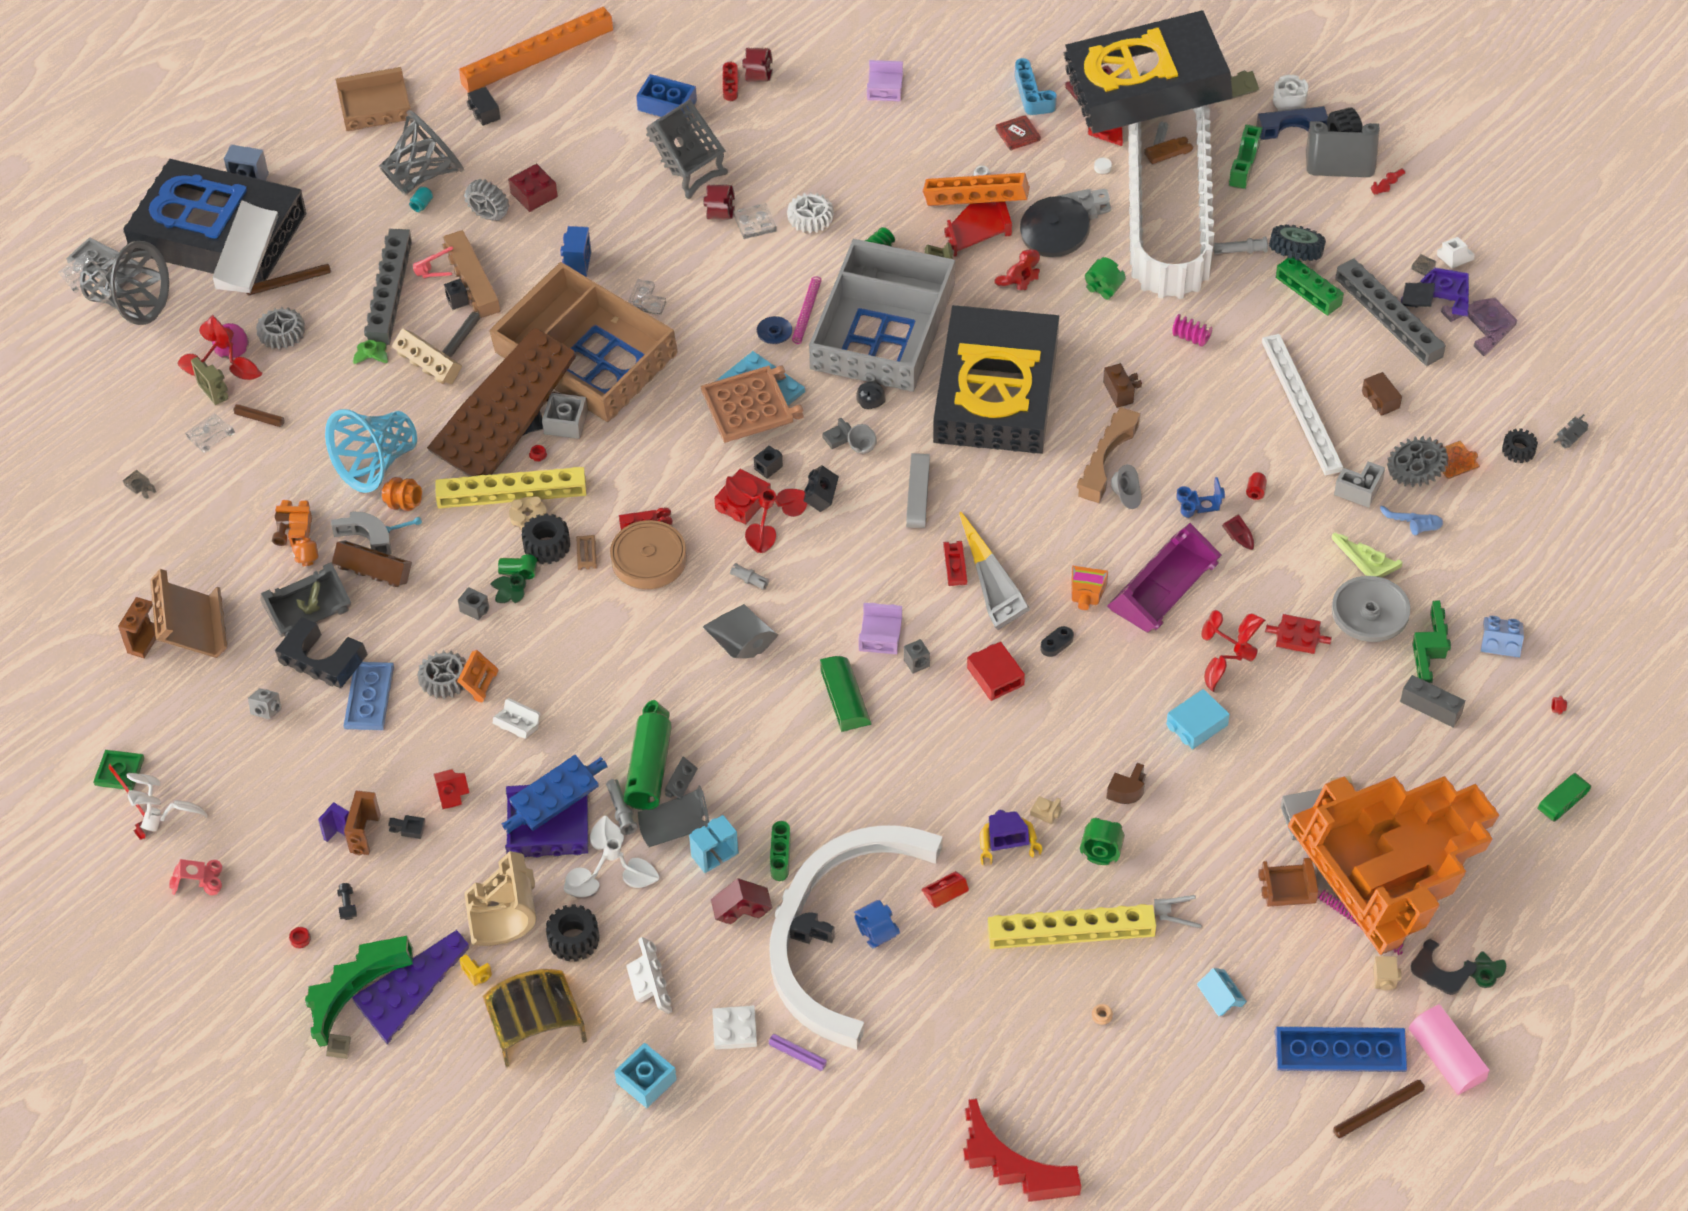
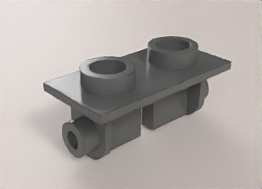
[1554,414,1589,448]
[665,756,698,799]

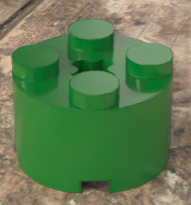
[1085,257,1126,300]
[1080,818,1125,865]

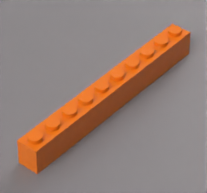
[459,6,613,93]

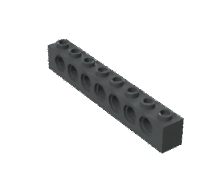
[364,229,412,345]
[1335,258,1446,367]

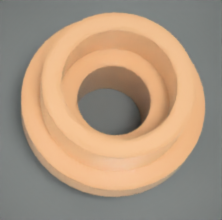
[1092,1004,1113,1025]

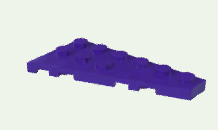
[352,930,469,1045]

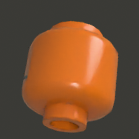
[292,538,319,566]

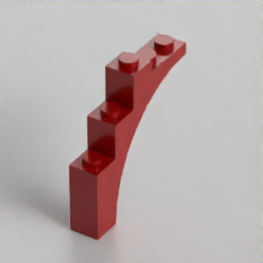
[963,1098,1081,1202]

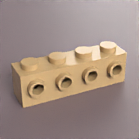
[392,328,462,384]

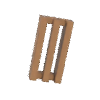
[576,535,597,570]

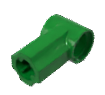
[498,554,537,580]

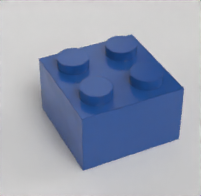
[560,226,592,277]

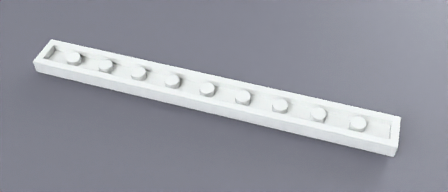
[1262,334,1343,475]

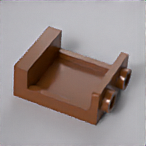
[118,597,156,659]
[344,790,381,855]
[1258,858,1318,907]

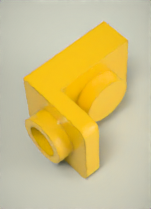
[459,954,492,987]

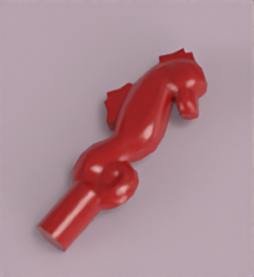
[1371,168,1405,195]

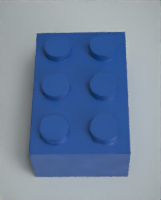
[636,74,697,118]

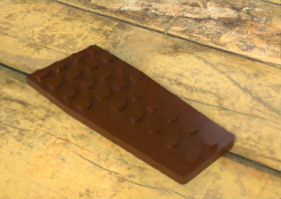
[427,328,576,477]

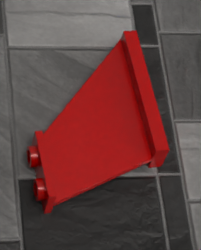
[944,201,1012,257]

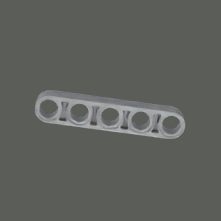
[906,453,930,528]

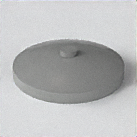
[1332,576,1410,642]

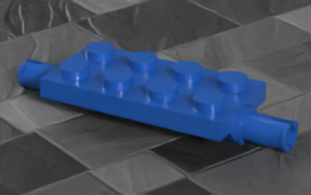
[501,754,608,834]

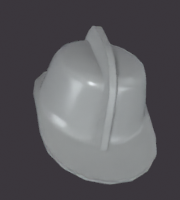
[1111,464,1141,509]

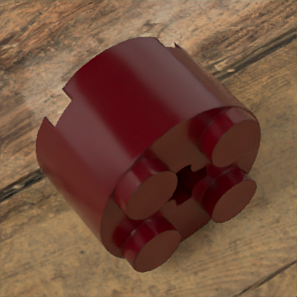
[742,48,773,81]
[703,185,735,220]

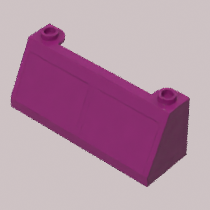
[1107,523,1222,633]

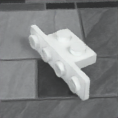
[626,937,672,1014]

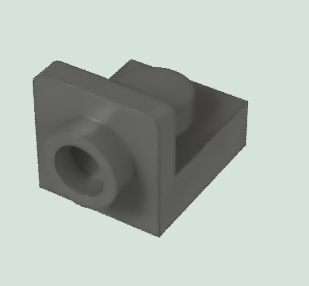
[822,418,851,449]

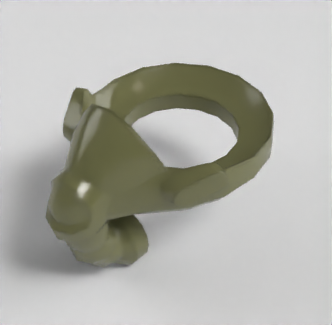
[297,581,320,614]

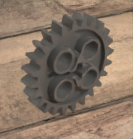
[1387,436,1449,487]

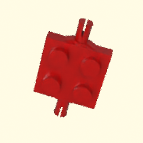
[1265,614,1332,654]

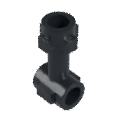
[337,883,357,920]

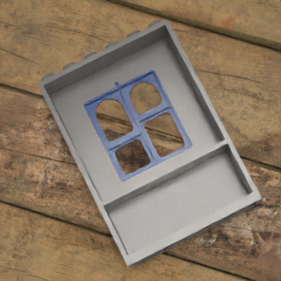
[809,239,955,392]

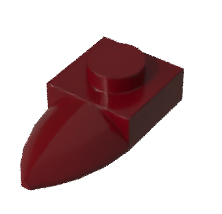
[1222,514,1254,550]

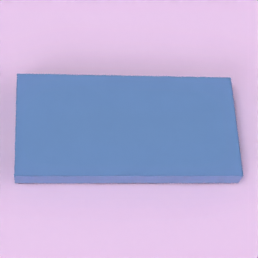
[344,662,394,730]

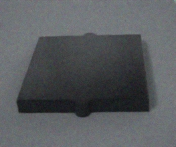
[1402,282,1435,308]

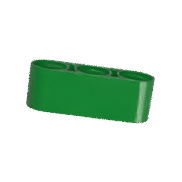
[1537,773,1592,822]
[770,821,791,881]

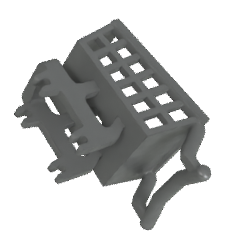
[646,99,728,199]

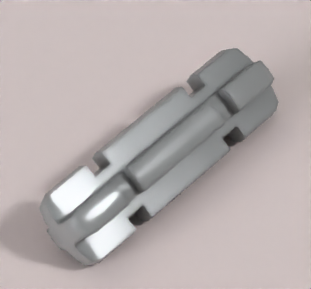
[1154,122,1168,145]

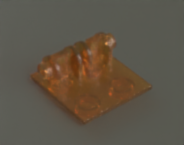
[1442,440,1480,479]

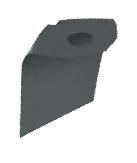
[702,604,778,658]
[638,785,709,847]

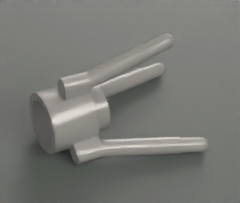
[1154,895,1202,928]

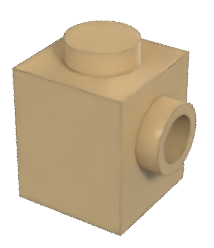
[1373,956,1402,991]

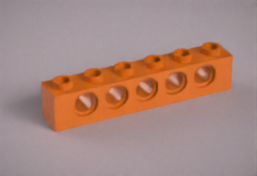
[923,173,1030,206]

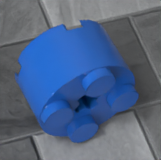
[854,900,900,949]

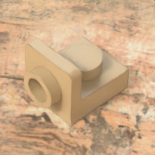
[1030,796,1063,824]

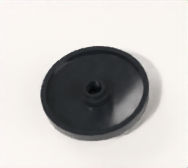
[1020,196,1090,257]

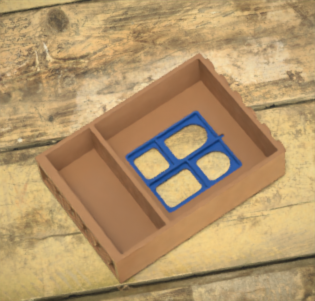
[489,262,678,423]

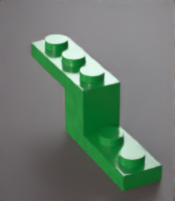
[1412,600,1451,683]

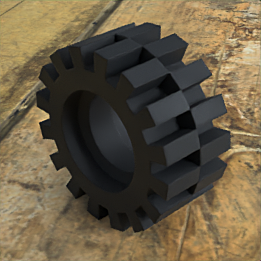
[1502,428,1538,463]

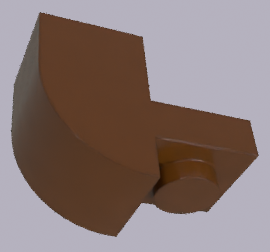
[1106,763,1146,804]

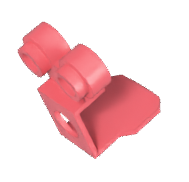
[169,859,223,895]

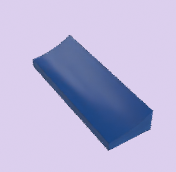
[1274,1027,1407,1072]

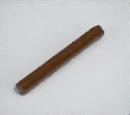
[246,264,331,296]
[1333,1080,1425,1138]

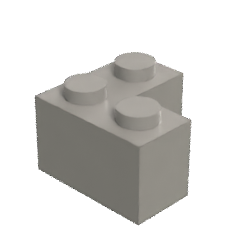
[1334,461,1385,508]

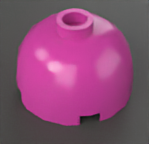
[212,323,249,358]

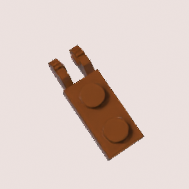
[1144,136,1194,164]

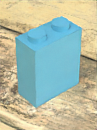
[1166,689,1230,750]

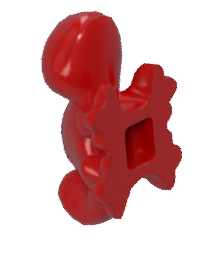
[994,249,1040,291]

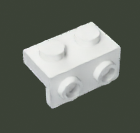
[492,698,541,739]

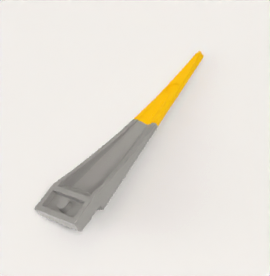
[959,512,1030,630]

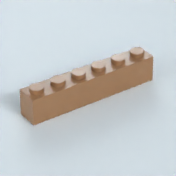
[442,230,500,318]

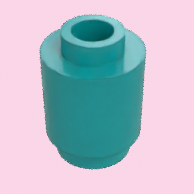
[409,187,433,212]

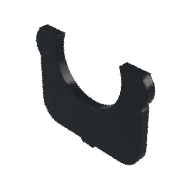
[1411,939,1477,995]

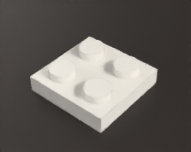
[712,1006,757,1050]

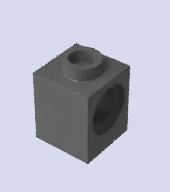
[458,587,489,621]
[904,639,930,673]

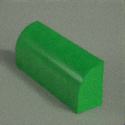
[820,656,872,732]

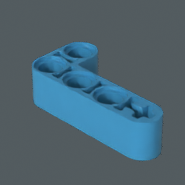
[1015,58,1057,115]

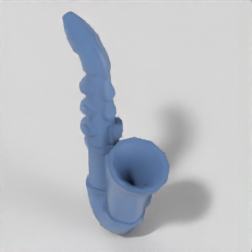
[1380,506,1443,536]

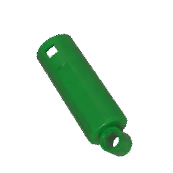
[624,700,672,810]

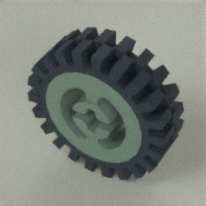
[1269,224,1326,261]

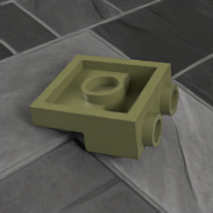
[191,357,228,406]

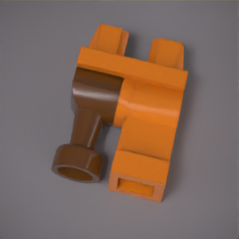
[272,500,312,547]

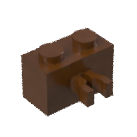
[1103,363,1142,408]

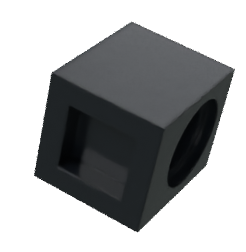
[444,279,469,310]
[753,445,783,479]

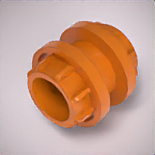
[382,477,422,511]

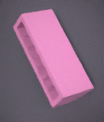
[1409,1004,1490,1095]

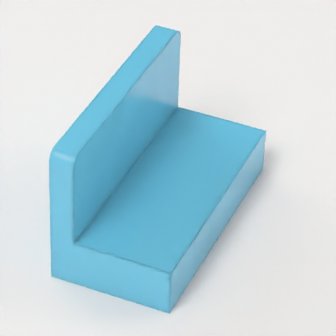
[1197,968,1247,1016]

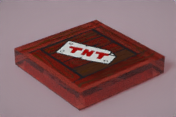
[995,115,1041,151]

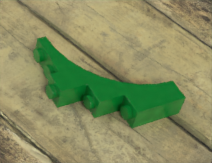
[305,935,413,1047]

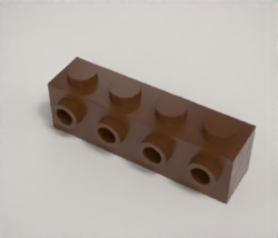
[332,540,412,587]

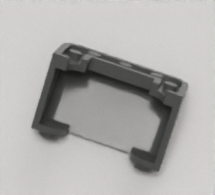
[1306,121,1380,177]
[260,562,351,637]

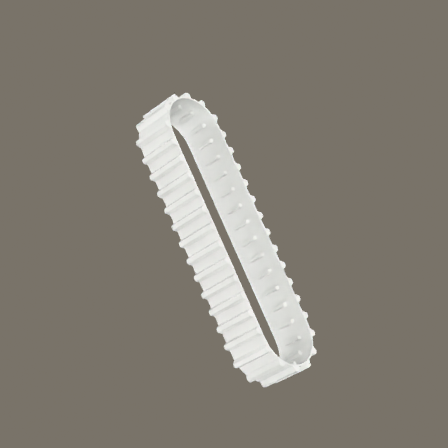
[1128,71,1214,299]

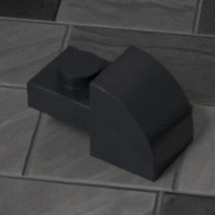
[790,912,835,944]

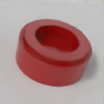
[289,927,311,948]

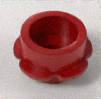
[529,445,547,462]
[1551,695,1567,715]

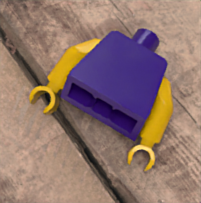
[980,810,1043,865]

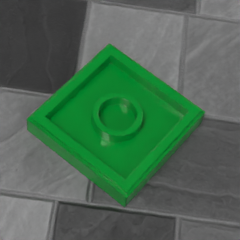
[93,749,144,790]

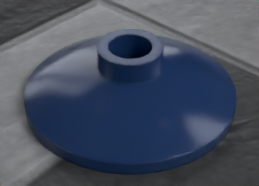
[757,316,792,344]

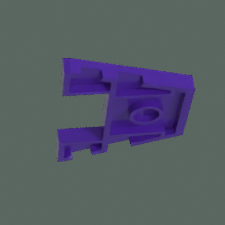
[1401,268,1469,316]

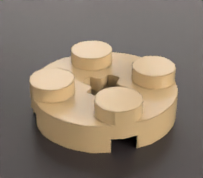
[509,496,547,530]

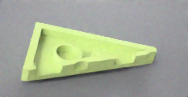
[1332,532,1403,578]

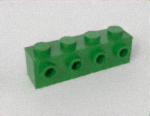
[1275,257,1344,316]

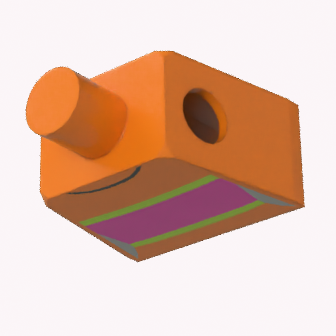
[1071,565,1108,610]

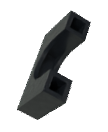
[275,617,368,688]

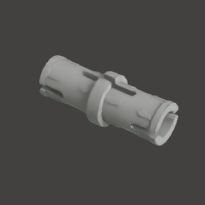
[730,563,769,590]

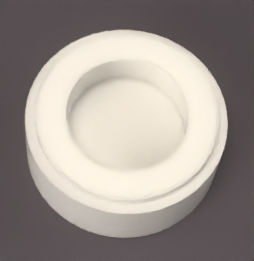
[1094,158,1111,174]

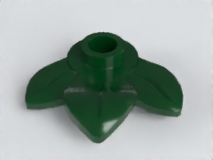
[490,574,526,603]
[1464,951,1506,988]

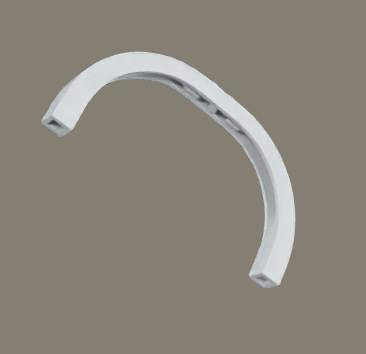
[770,825,943,1050]

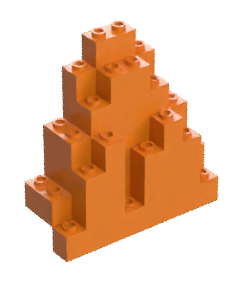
[1288,776,1499,955]

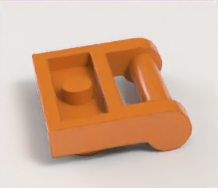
[457,650,499,702]

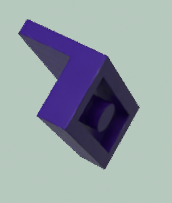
[318,802,349,842]

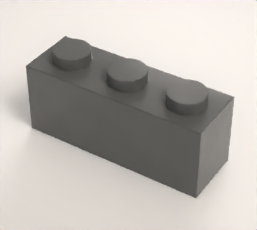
[1400,675,1466,728]

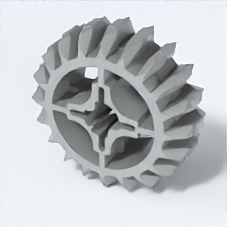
[464,179,510,221]
[256,307,305,350]
[417,650,467,700]

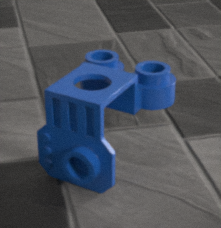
[1176,477,1225,518]

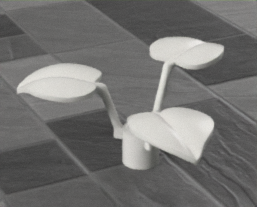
[127,773,208,831]
[564,815,659,898]

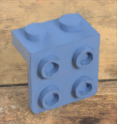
[1481,616,1524,658]

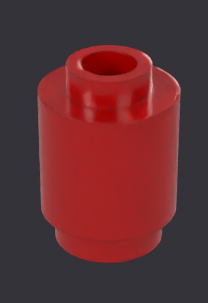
[1246,472,1267,500]

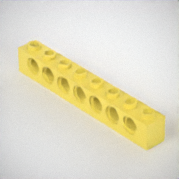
[435,467,587,509]
[987,904,1156,949]

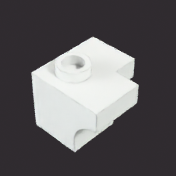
[1437,237,1474,268]

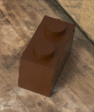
[1362,372,1402,416]

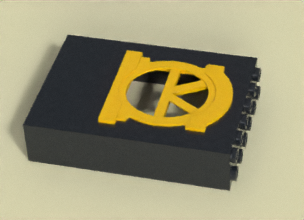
[1063,10,1233,134]
[933,305,1060,454]

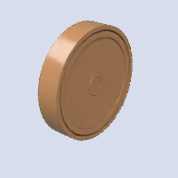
[610,520,687,589]

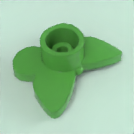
[353,340,388,364]

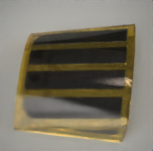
[483,969,587,1067]

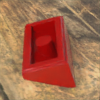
[922,871,969,908]

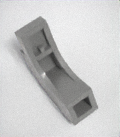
[331,512,392,555]

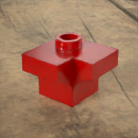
[434,769,470,809]

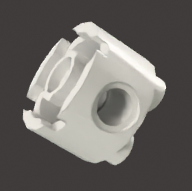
[1273,75,1308,111]

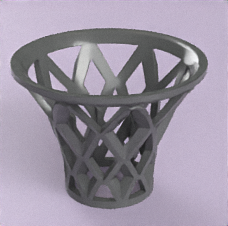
[379,110,464,195]
[80,241,169,325]

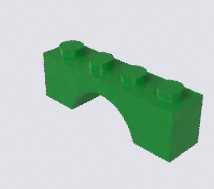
[1229,124,1262,189]

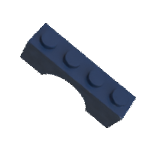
[1257,106,1328,140]

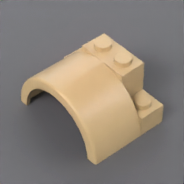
[464,851,536,946]

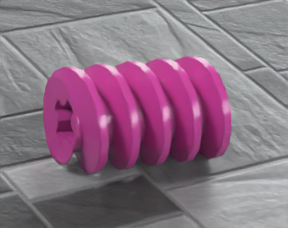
[1172,314,1212,347]

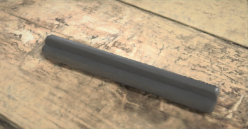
[442,311,480,358]

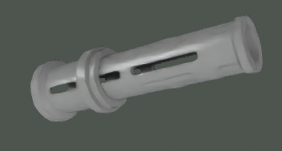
[1213,237,1268,254]
[606,779,638,835]

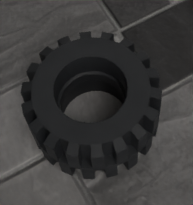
[1327,107,1363,133]
[521,513,570,564]
[546,904,600,962]

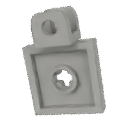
[1059,189,1111,220]

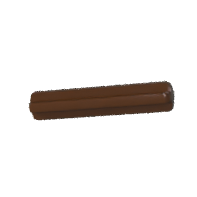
[233,404,285,427]

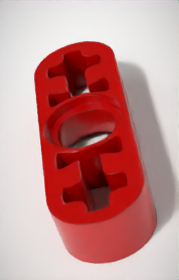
[723,62,738,101]

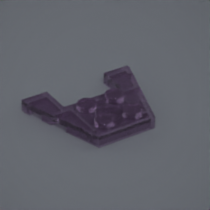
[1441,298,1517,357]

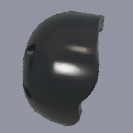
[856,381,885,409]

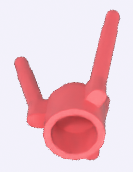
[413,246,453,279]

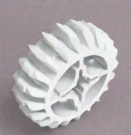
[787,192,834,233]

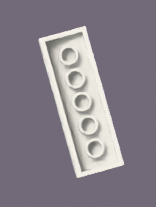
[213,201,278,293]

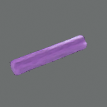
[769,1034,827,1071]

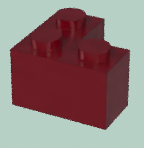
[710,878,772,925]

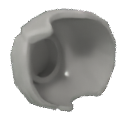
[848,424,877,454]

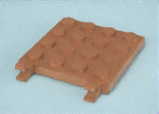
[700,365,804,443]

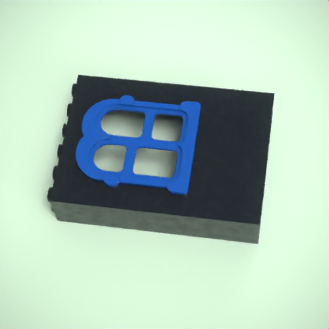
[123,158,307,284]

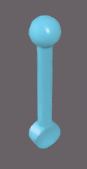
[386,517,422,533]

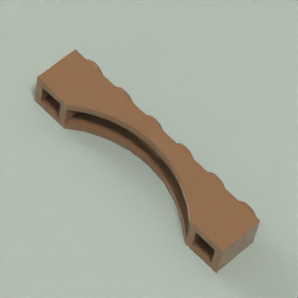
[1077,407,1141,503]

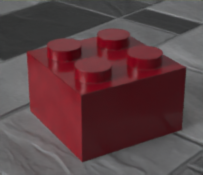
[508,163,558,212]

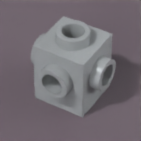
[248,688,281,719]

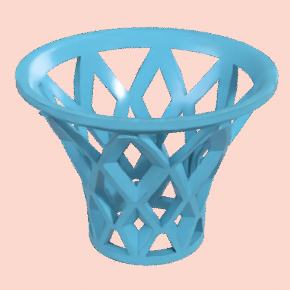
[325,409,417,493]

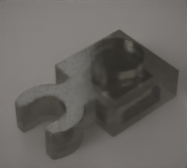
[123,470,156,499]

